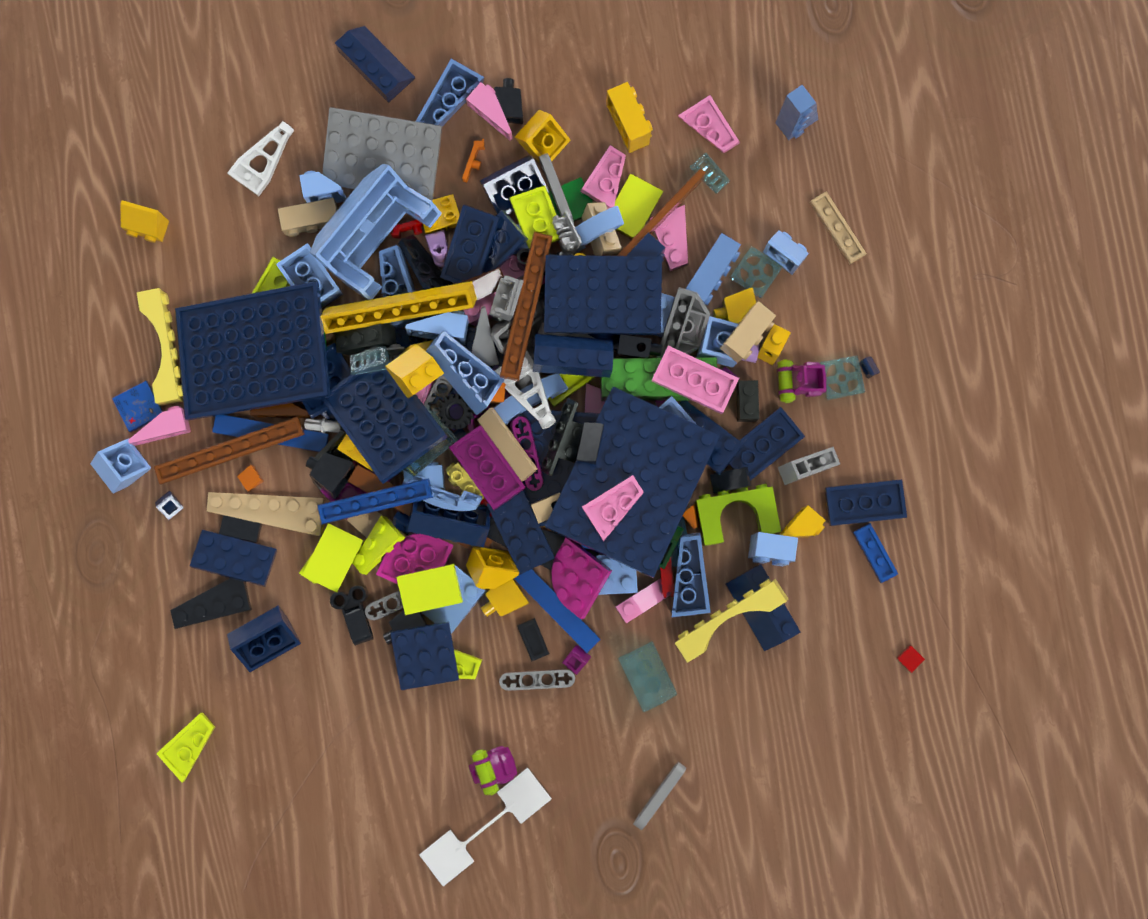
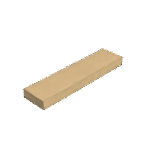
[809,191,867,265]
[478,408,537,481]

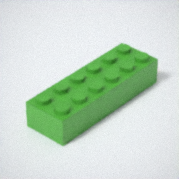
[601,357,717,401]

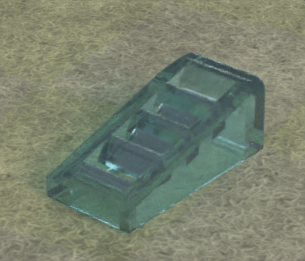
[689,153,730,194]
[350,346,389,375]

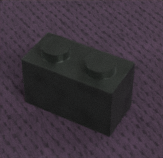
[736,380,759,422]

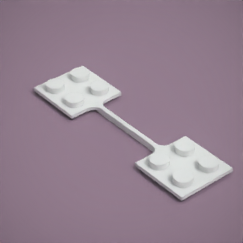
[419,768,552,886]

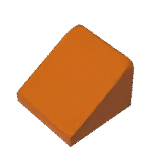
[491,383,506,403]
[237,465,264,492]
[683,504,699,529]

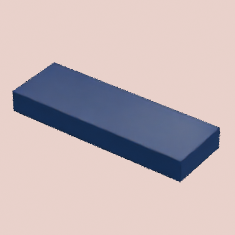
[852,523,898,583]

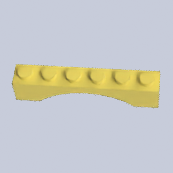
[137,288,183,406]
[675,579,788,663]

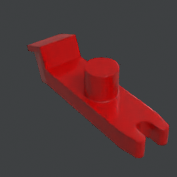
[391,220,423,239]
[660,557,674,598]

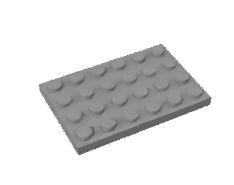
[322,107,443,201]

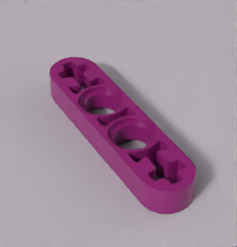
[512,416,544,491]

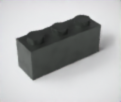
[335,324,396,355]

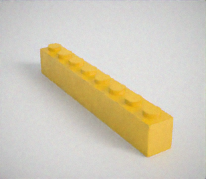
[320,281,477,334]

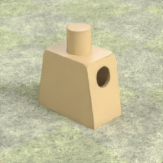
[531,492,560,524]

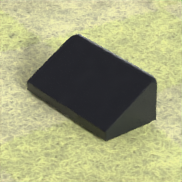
[576,422,604,465]

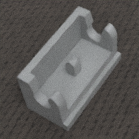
[489,276,524,321]

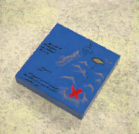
[112,381,163,432]

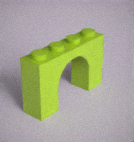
[695,484,781,546]

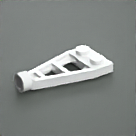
[228,121,294,196]
[495,351,556,429]

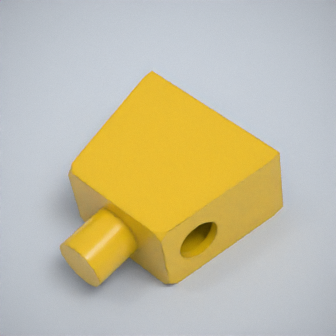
[713,288,756,324]
[757,324,791,366]
[481,579,529,617]

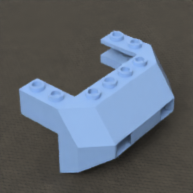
[310,164,442,300]

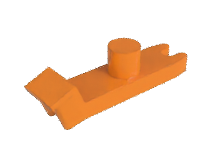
[462,139,485,183]

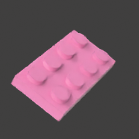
[651,345,739,414]

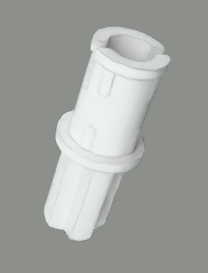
[304,418,343,433]

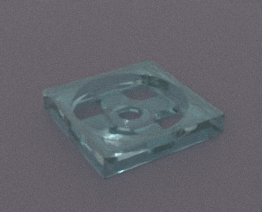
[730,246,783,298]
[820,355,865,400]

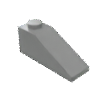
[472,306,499,367]
[778,447,840,485]

